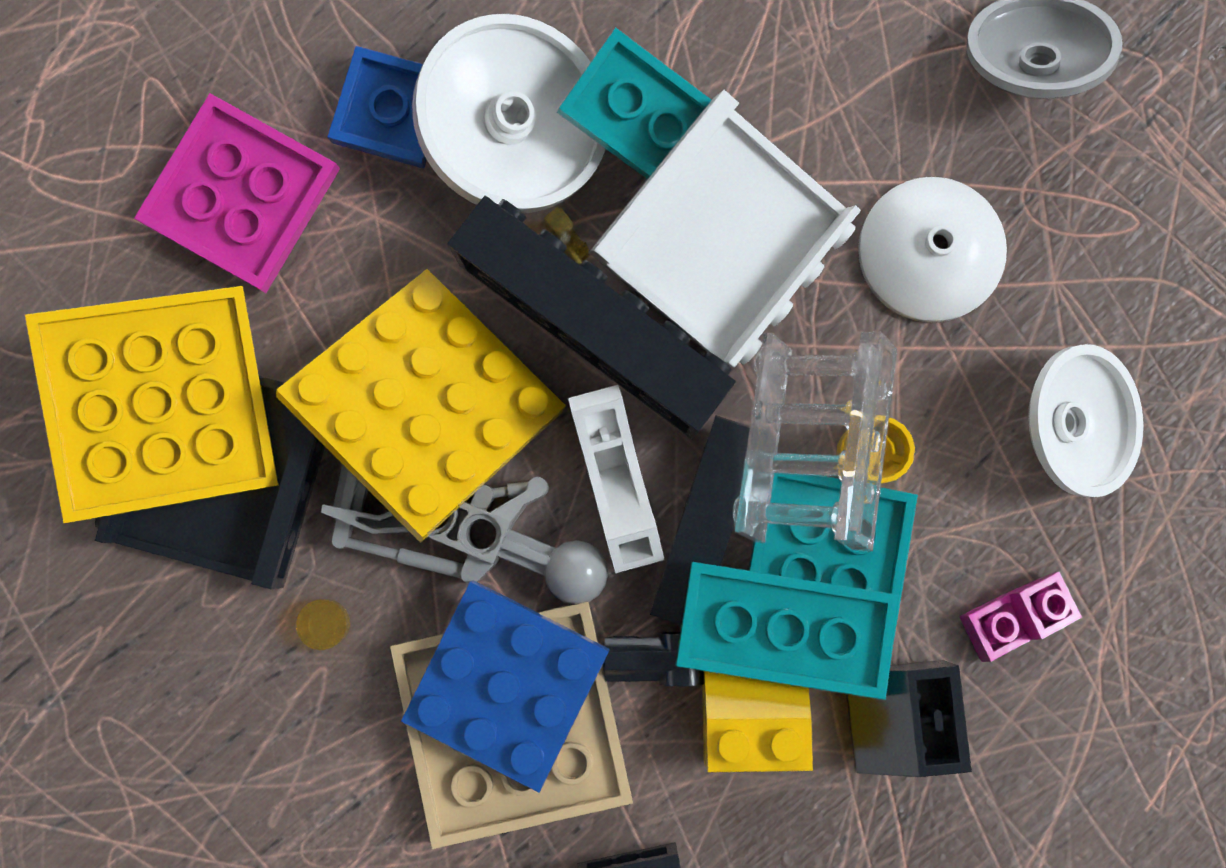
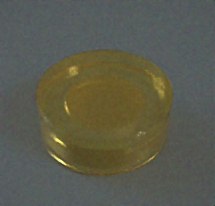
[296,599,350,650]

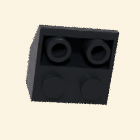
[846,660,972,777]

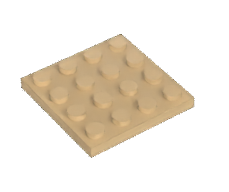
[390,602,633,849]

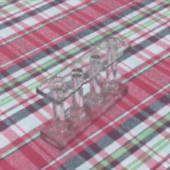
[733,332,897,552]

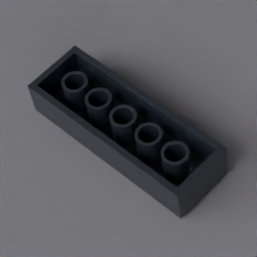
[447,195,736,440]

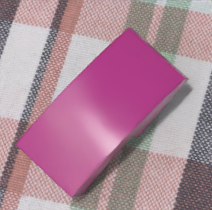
[959,572,1082,662]

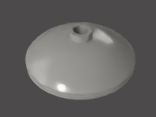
[966,0,1123,99]

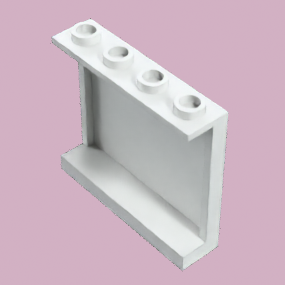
[589,90,861,367]

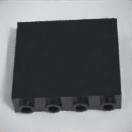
[94,376,325,589]

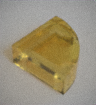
[544,207,590,264]

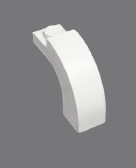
[568,385,664,573]

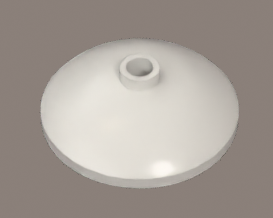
[858,177,1007,323]
[1029,344,1143,497]

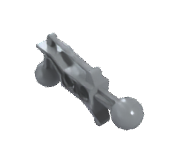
[321,464,608,605]

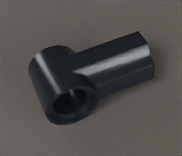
[605,631,704,687]

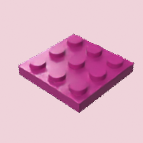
[134,93,340,293]

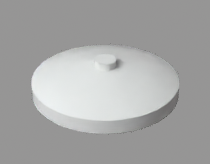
[412,14,605,214]

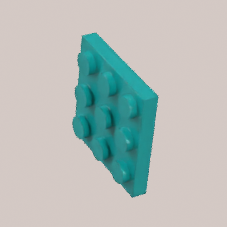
[748,465,918,644]

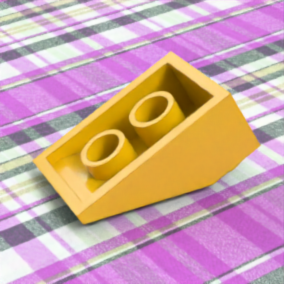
[702,671,813,772]

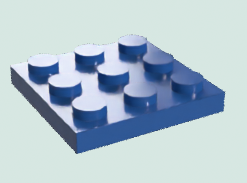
[401,580,610,793]

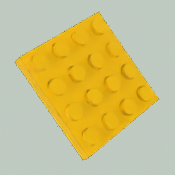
[276,269,566,543]
[25,286,278,523]

